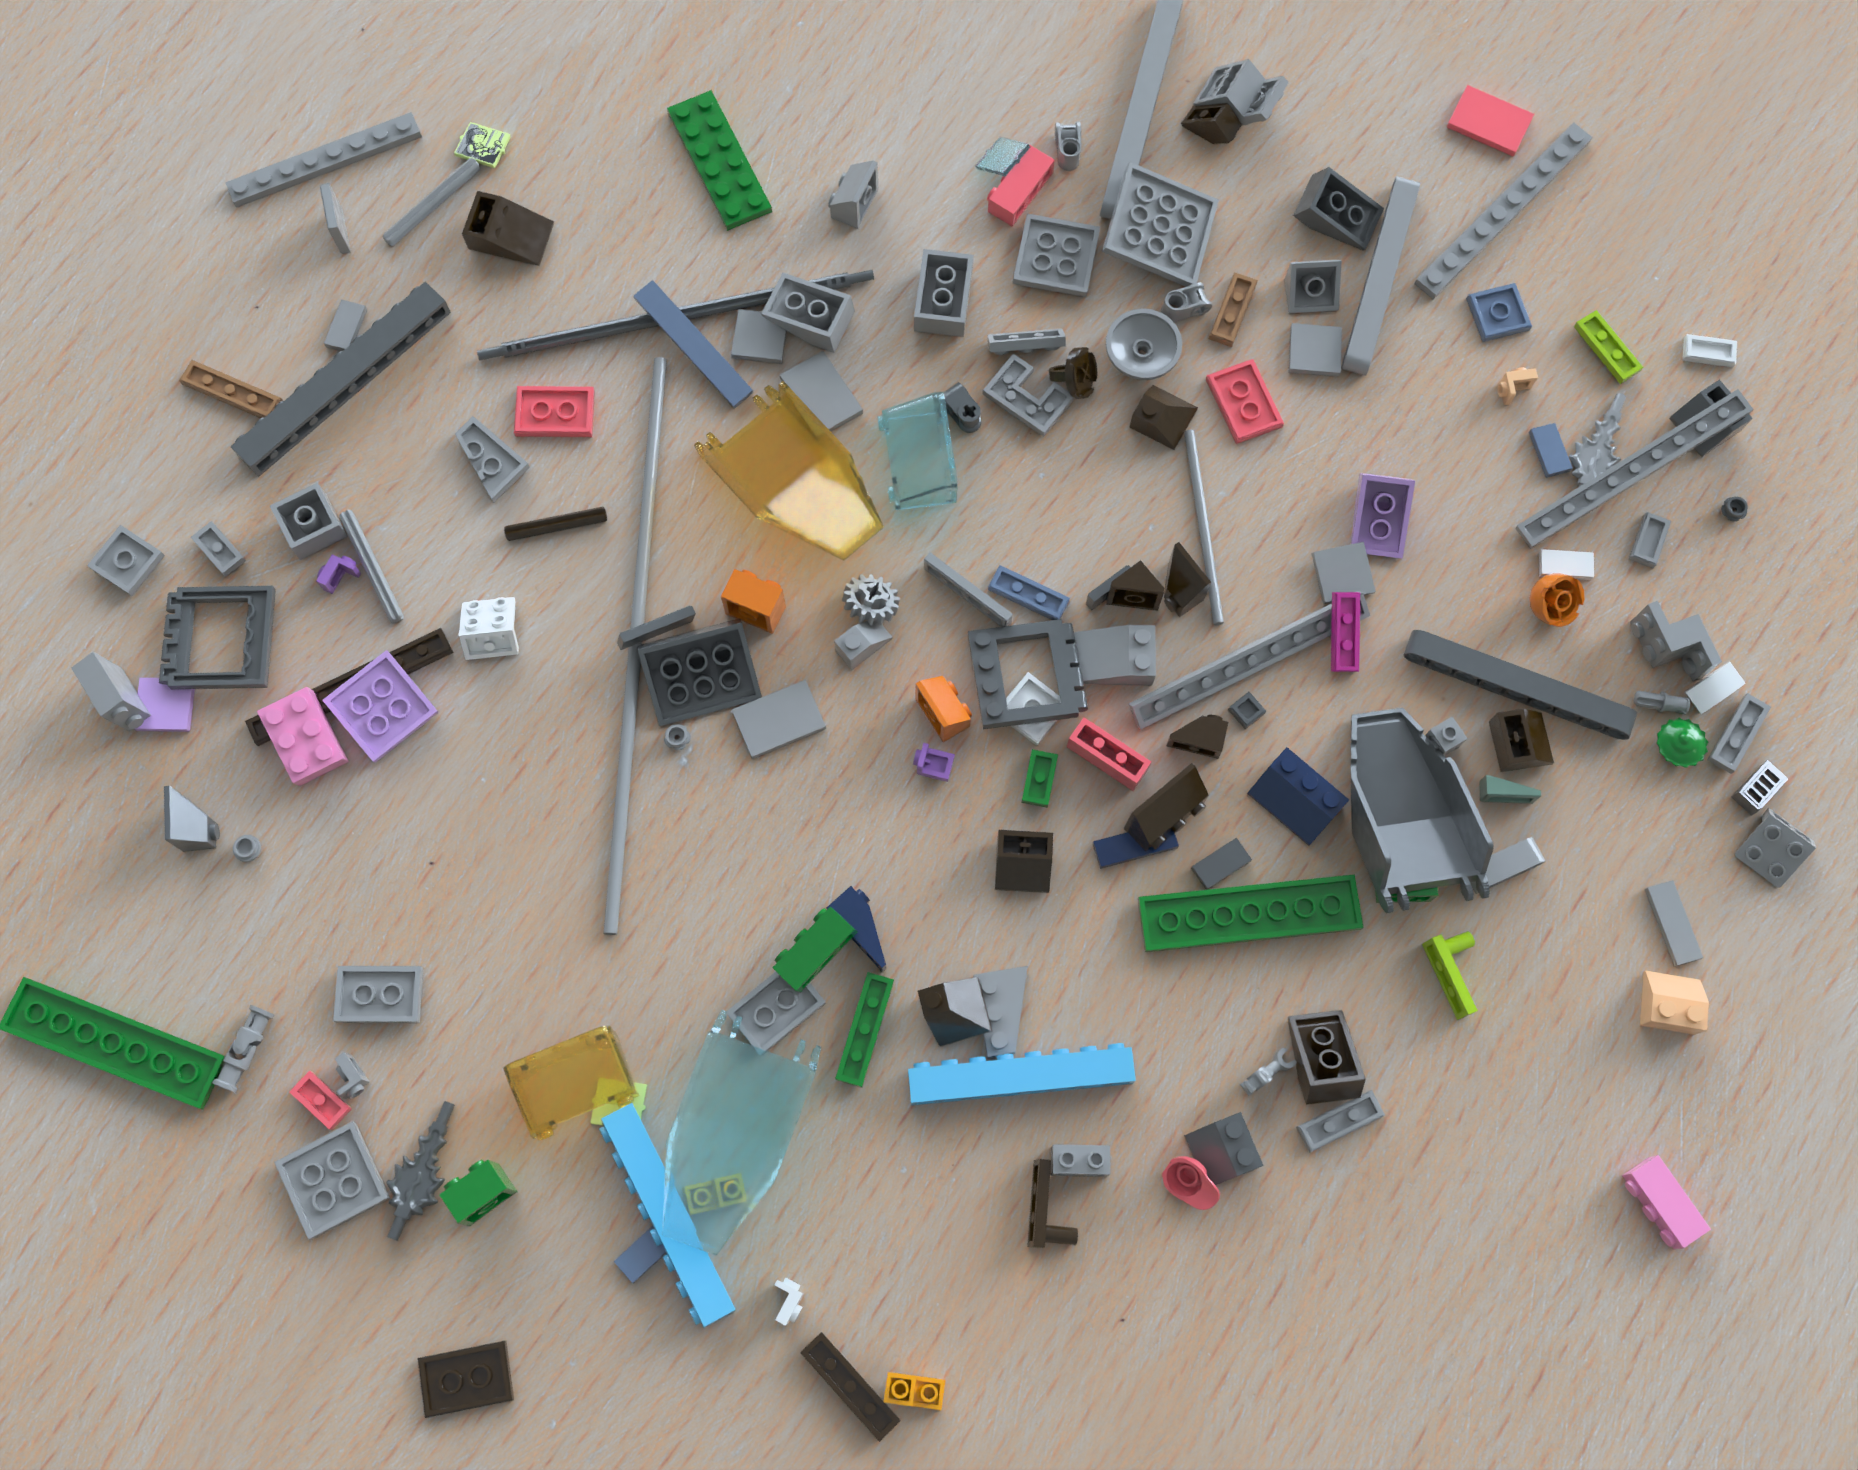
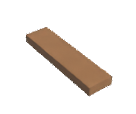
[179,360,283,418]

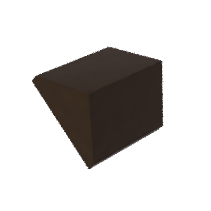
[1106,560,1165,611]

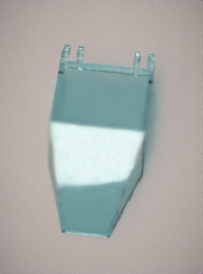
[662,1010,821,1255]

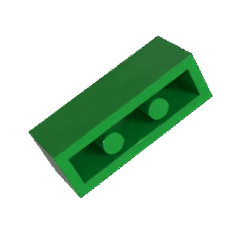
[772,906,858,993]

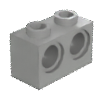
[1051,1144,1110,1177]

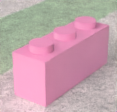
[1622,1155,1711,1249]

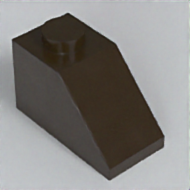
[1181,103,1242,144]
[1166,715,1229,759]

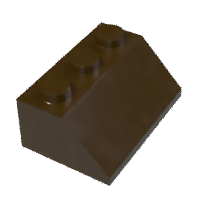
[1124,763,1209,851]

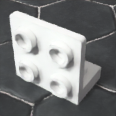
[459,597,519,660]

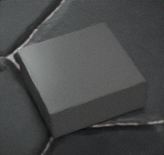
[1228,692,1266,729]

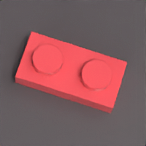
[290,1071,352,1130]

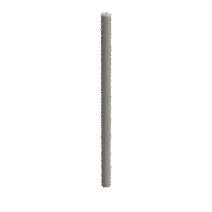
[1184,430,1224,625]

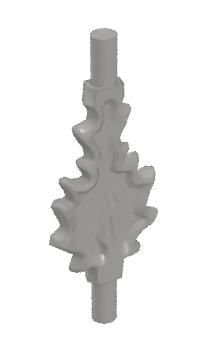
[1569,393,1626,487]

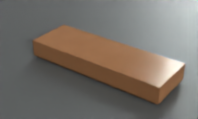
[1209,272,1258,347]

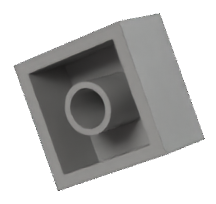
[270,482,348,560]

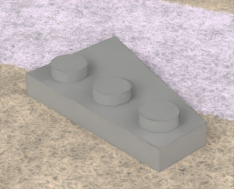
[973,966,1028,1058]

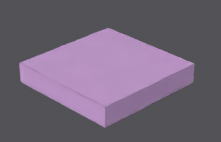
[134,678,195,732]

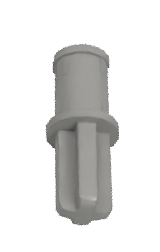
[1634,691,1690,715]

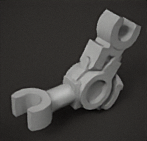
[1240,1048,1296,1096]

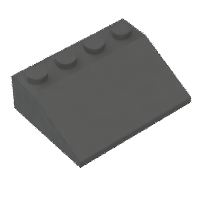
[638,618,762,727]

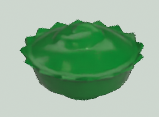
[1656,717,1709,768]

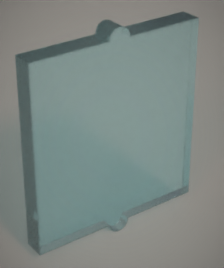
[975,137,1030,176]

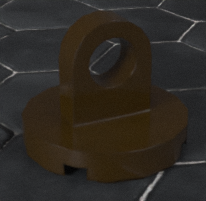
[1048,347,1098,399]

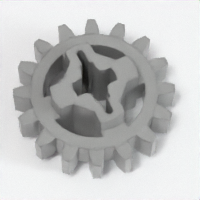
[842,574,900,626]

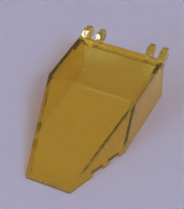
[694,381,884,561]

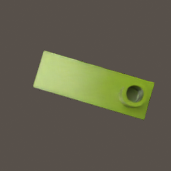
[1422,931,1478,1020]

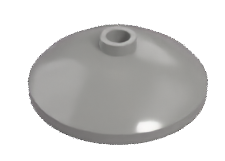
[1106,309,1182,380]

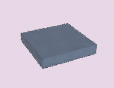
[1466,283,1532,342]

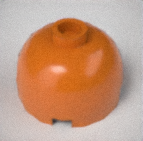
[1529,573,1585,627]

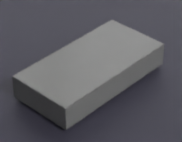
[324,299,367,351]
[1629,512,1671,569]

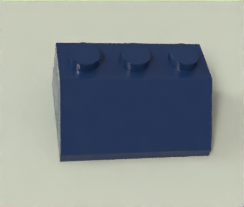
[1247,747,1349,846]

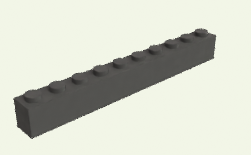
[230,282,451,477]

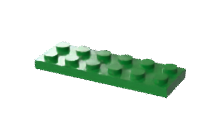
[667,90,772,231]

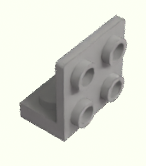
[1735,808,1816,888]

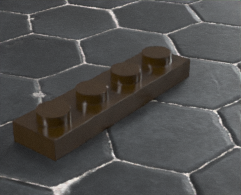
[800,1332,901,1442]

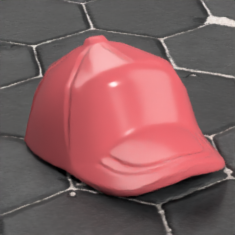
[1162,1156,1220,1210]

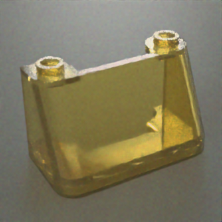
[503,1025,640,1140]

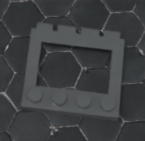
[159,586,276,690]
[968,619,1088,730]

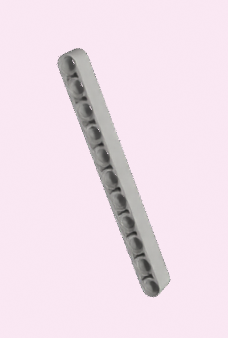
[1100,0,1183,219]

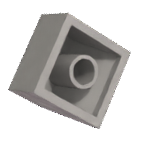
[828,161,878,229]

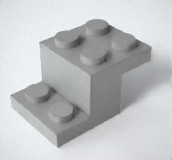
[1194,59,1289,125]
[1630,601,1722,681]

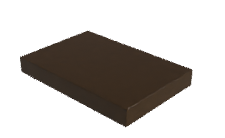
[418,1341,514,1418]

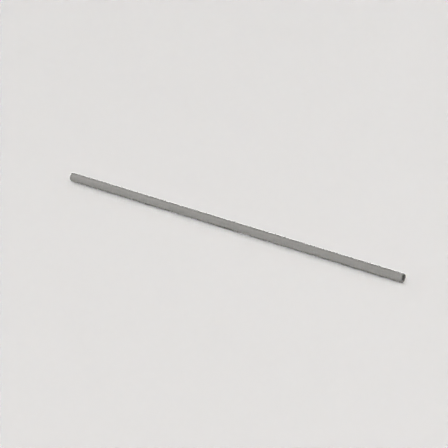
[603,357,667,935]

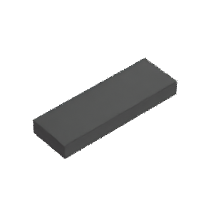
[617,606,696,650]

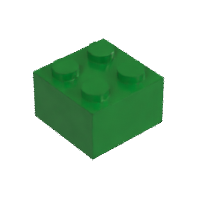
[439,1159,518,1226]

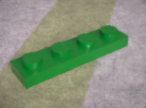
[835,972,894,1088]

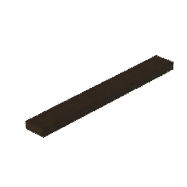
[245,628,454,746]

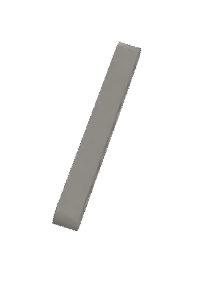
[1341,176,1420,376]

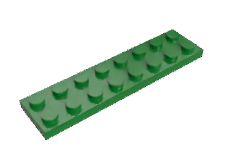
[1138,874,1364,952]
[0,976,225,1110]

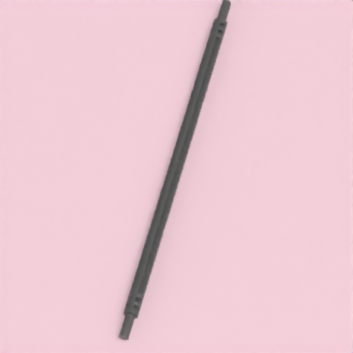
[477,270,874,361]

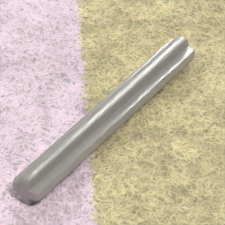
[383,158,480,246]
[339,510,404,623]

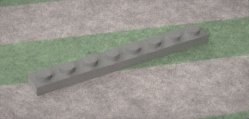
[225,112,422,208]

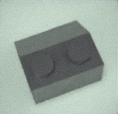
[1184,1112,1264,1185]

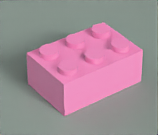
[257,687,349,786]

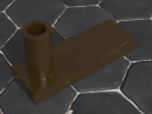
[1027,1159,1078,1248]

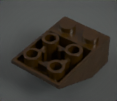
[462,191,554,266]

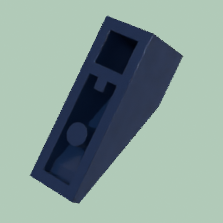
[826,886,886,973]

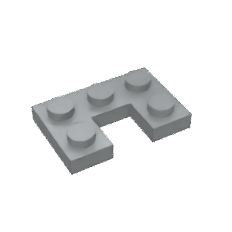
[983,353,1074,437]

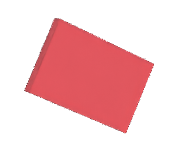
[1447,85,1534,157]
[1206,359,1284,444]
[514,386,595,437]

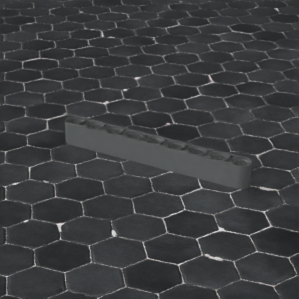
[1404,630,1637,740]

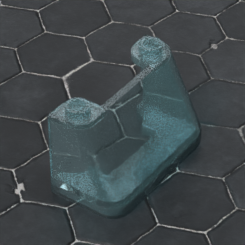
[877,391,957,510]

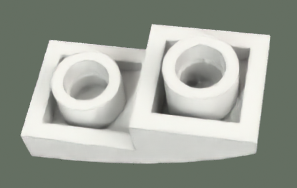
[1685,662,1745,714]

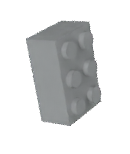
[914,249,974,337]

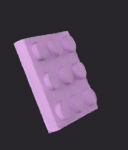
[322,650,439,763]

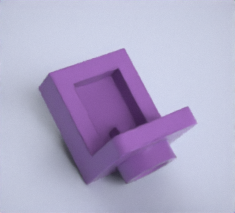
[316,554,361,594]
[913,743,955,782]

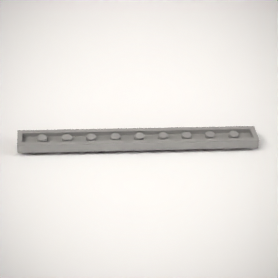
[1415,123,1593,299]
[1516,389,1754,549]
[1129,591,1370,729]

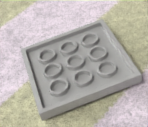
[1102,162,1219,287]

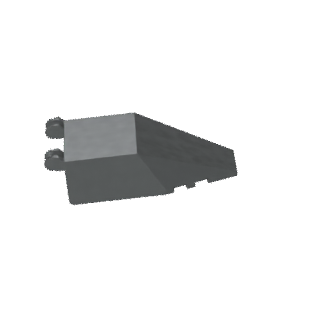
[1351,708,1494,913]

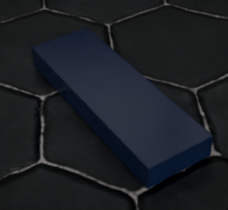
[1093,830,1179,869]

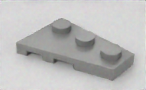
[455,416,530,503]

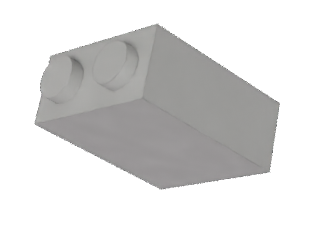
[71,652,151,731]

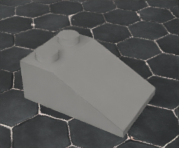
[761,273,855,353]
[1073,625,1156,686]

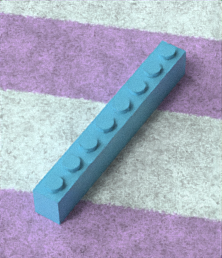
[908,1043,1136,1106]
[599,1103,736,1329]

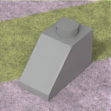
[834,621,893,670]

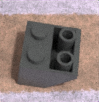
[1669,379,1753,457]

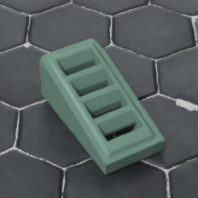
[1479,775,1541,804]

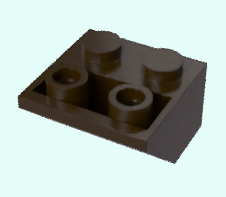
[1489,709,1554,772]
[995,830,1053,893]

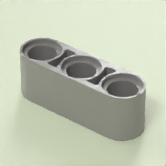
[1470,837,1545,894]

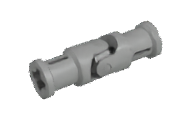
[212,1005,274,1093]

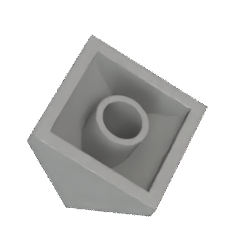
[1284,260,1342,313]

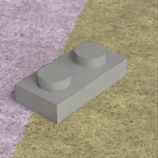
[191,521,246,577]

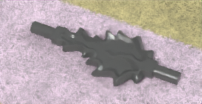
[386,1101,455,1241]

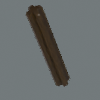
[504,507,607,541]

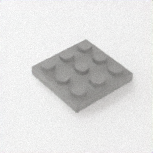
[1013,213,1100,297]
[274,1121,390,1240]

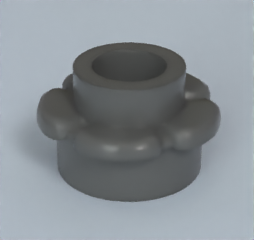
[1721,497,1748,522]

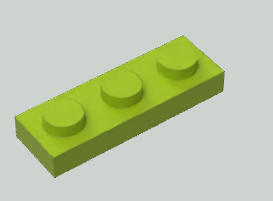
[1574,310,1643,384]

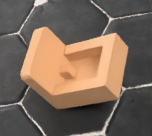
[1498,368,1538,405]

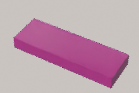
[1331,592,1360,672]

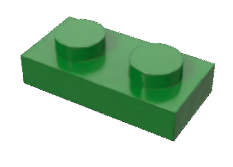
[1021,749,1058,808]

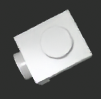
[774,1278,803,1326]

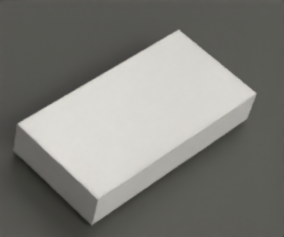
[1682,334,1737,368]
[1539,549,1594,580]

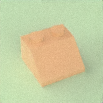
[1640,971,1709,1035]

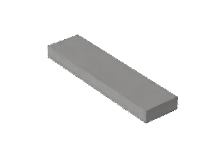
[924,552,1013,627]

